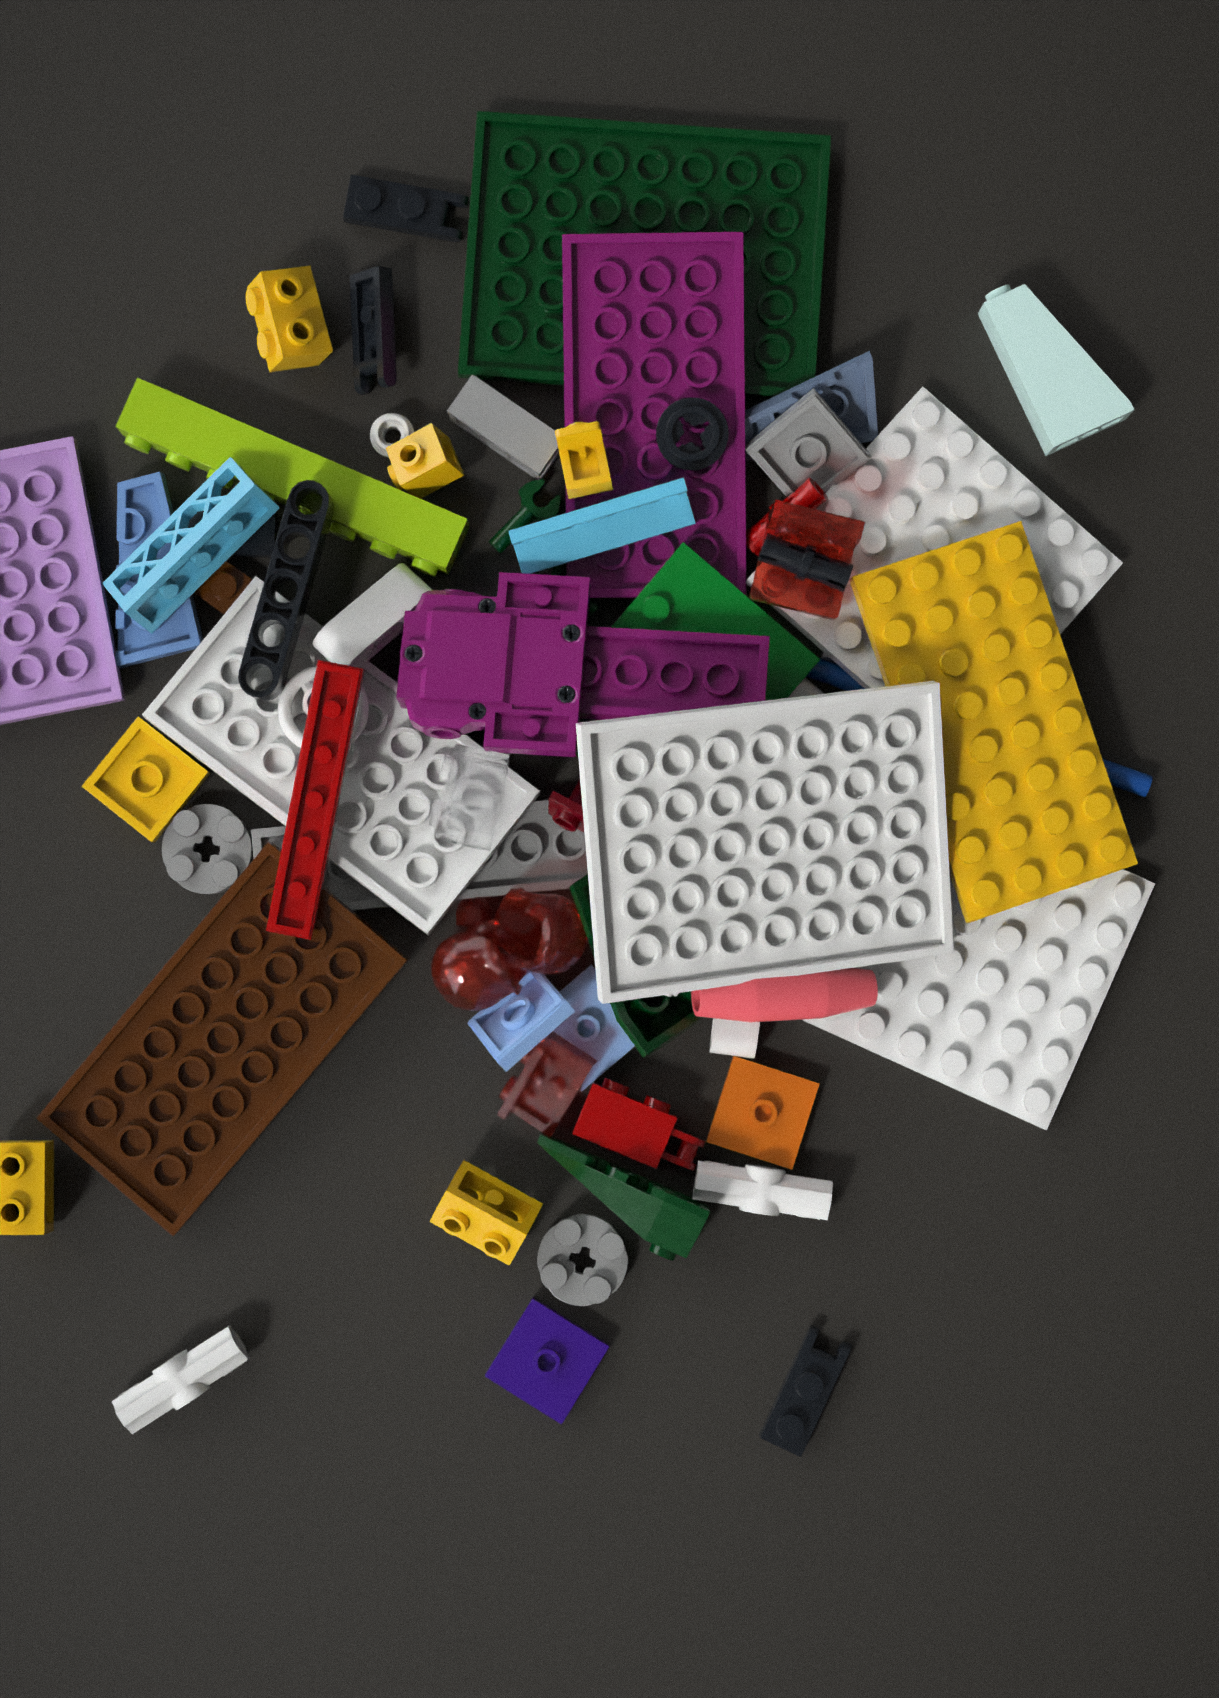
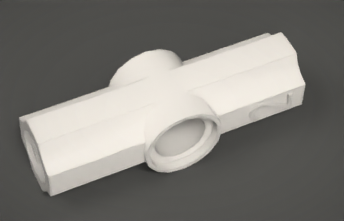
[692,1160,833,1220]
[112,1325,250,1434]

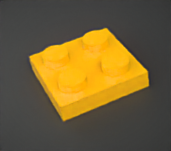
[82,716,211,843]

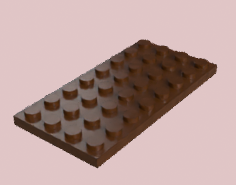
[36,841,409,1236]

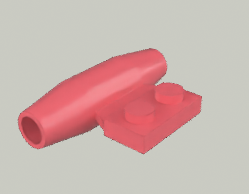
[691,968,878,1023]

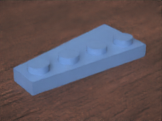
[115,472,203,668]

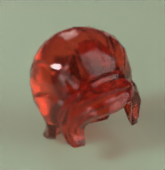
[492,887,588,975]
[431,919,527,1011]

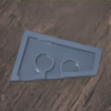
[745,351,878,461]

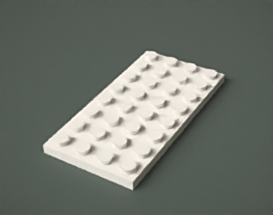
[142,576,540,936]

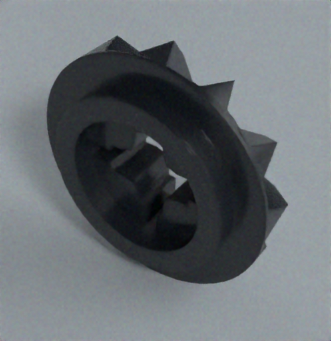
[656,397,729,471]

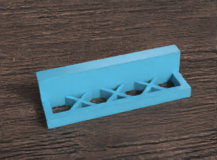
[102,457,280,634]
[508,477,696,574]

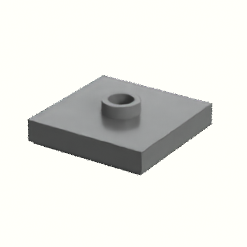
[745,388,872,497]

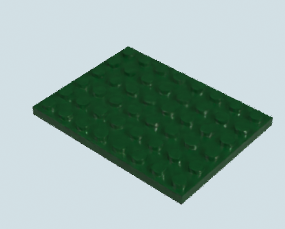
[458,111,831,399]

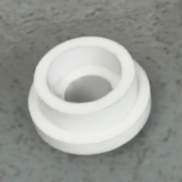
[370,413,414,458]

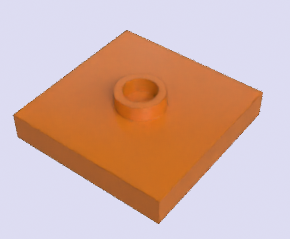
[706,1056,820,1170]

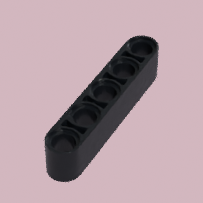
[238,480,334,701]

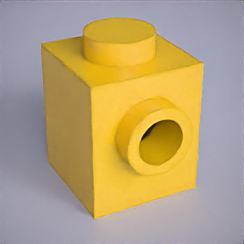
[386,423,464,499]

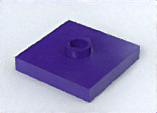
[485,1297,610,1425]

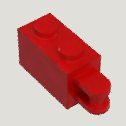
[572,1078,706,1171]

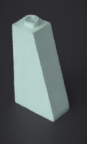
[978,284,1134,456]

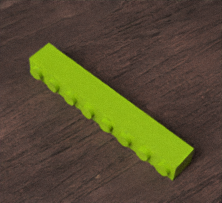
[116,377,470,577]

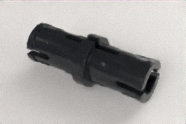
[757,533,854,592]

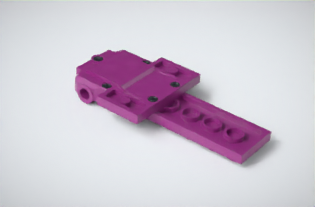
[396,572,770,757]

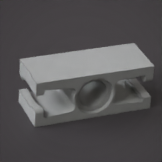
[447,374,560,480]

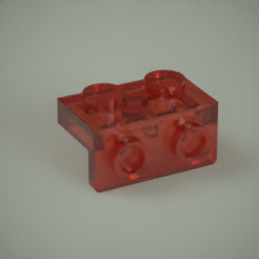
[497,1031,597,1137]

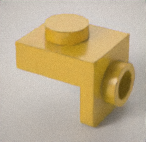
[555,421,613,499]

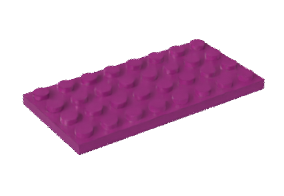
[562,232,746,598]

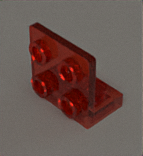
[749,500,865,620]

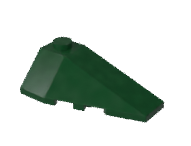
[569,874,703,1058]
[537,1132,710,1261]

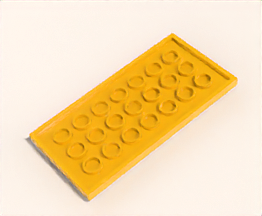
[849,521,1138,923]

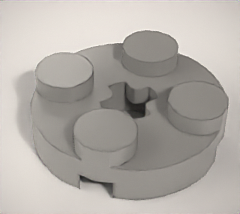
[162,804,253,895]
[537,1213,628,1306]

